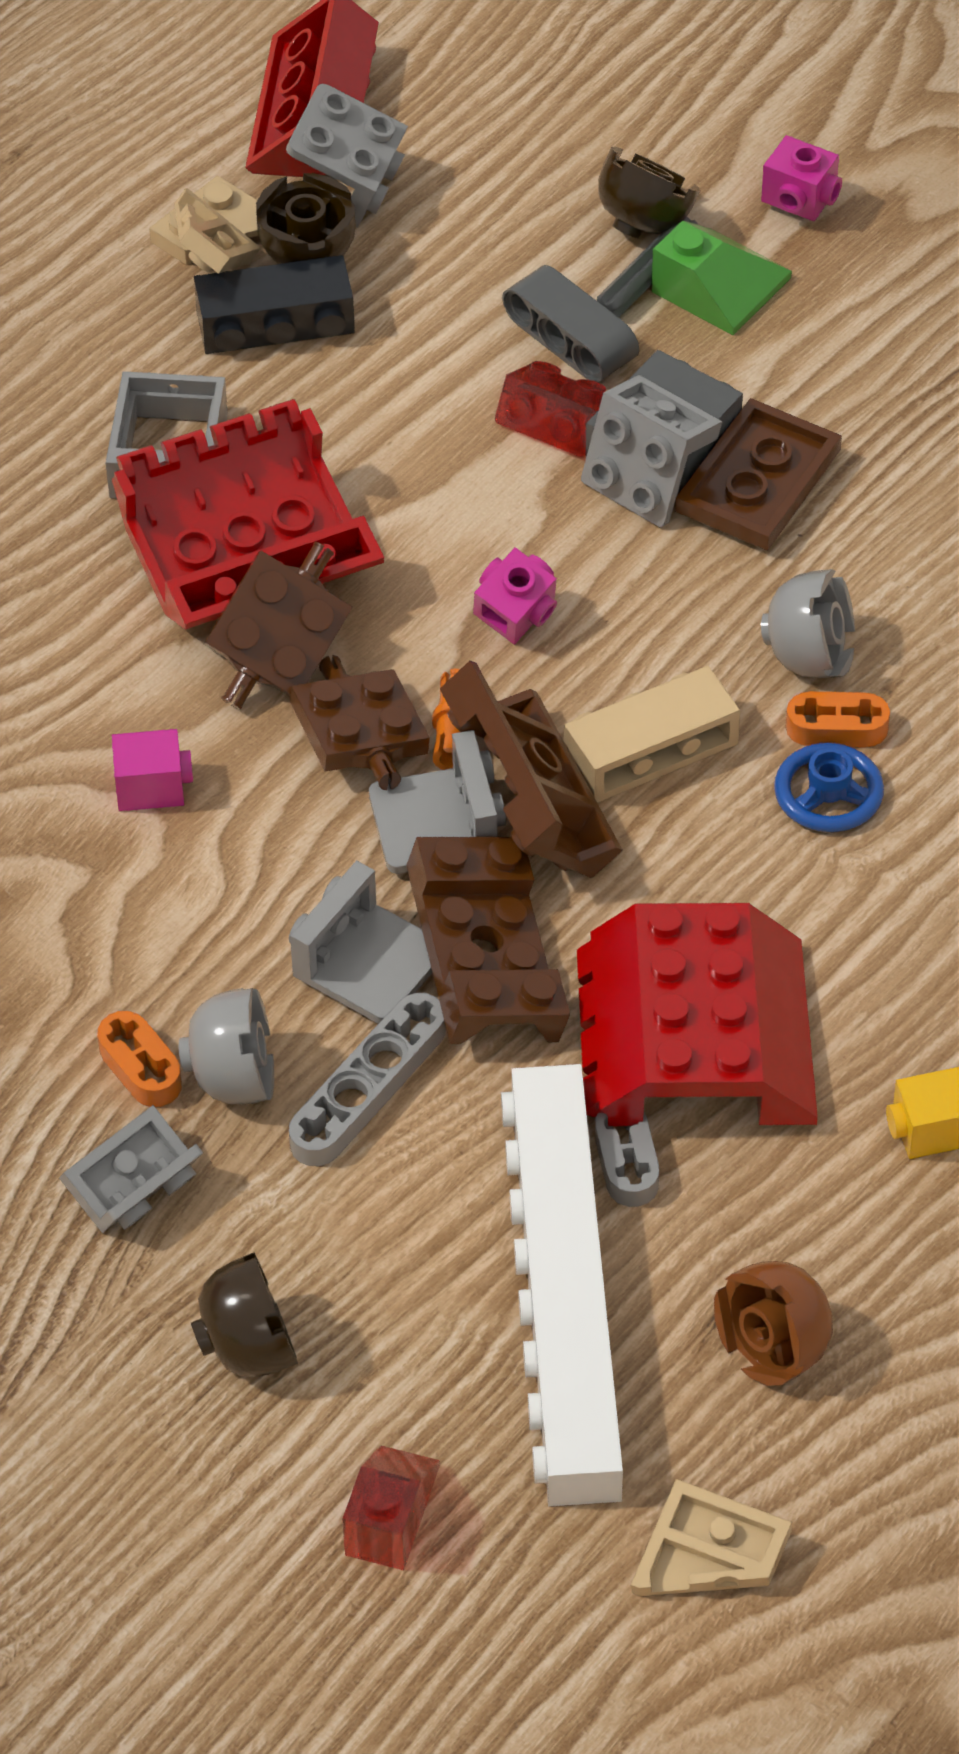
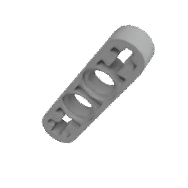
[289,993,446,1166]

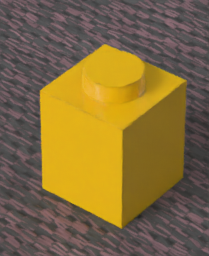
[886,1067,959,1159]

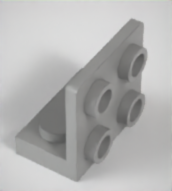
[581,375,722,527]

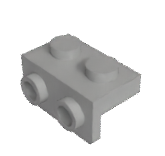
[59,1105,203,1233]

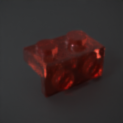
[495,361,606,457]

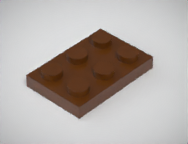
[675,398,842,551]

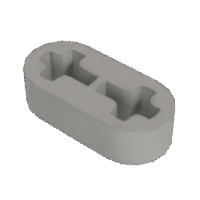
[595,1113,659,1207]

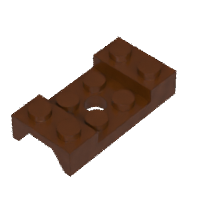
[440,660,623,878]
[406,837,570,1044]

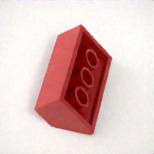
[245,0,379,177]

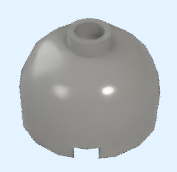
[761,569,855,679]
[179,988,274,1105]

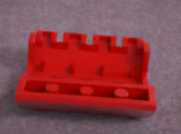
[111,399,384,630]
[577,903,818,1126]

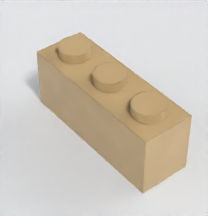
[564,666,740,803]

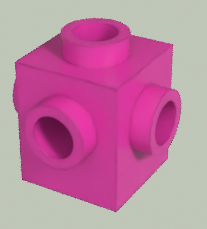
[761,135,842,221]
[473,547,557,645]

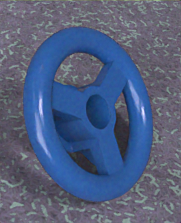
[774,743,884,832]

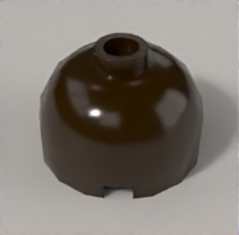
[598,147,700,239]
[256,173,356,264]
[191,1252,298,1377]

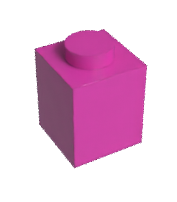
[111,729,193,811]

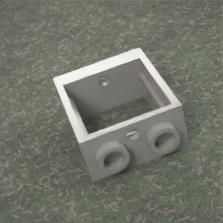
[106,371,228,498]

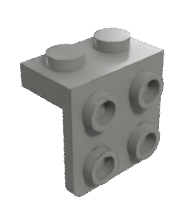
[286,84,408,228]
[369,730,506,874]
[289,860,432,1024]

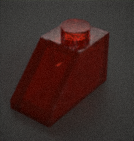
[342,1445,440,1570]

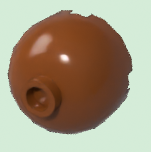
[714,1261,833,1386]

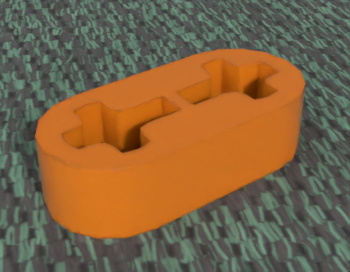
[785,691,890,748]
[97,1011,182,1107]

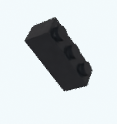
[193,255,355,354]

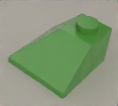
[652,221,792,335]

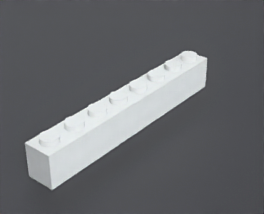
[501,1064,623,1507]

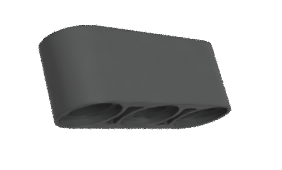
[502,265,640,383]

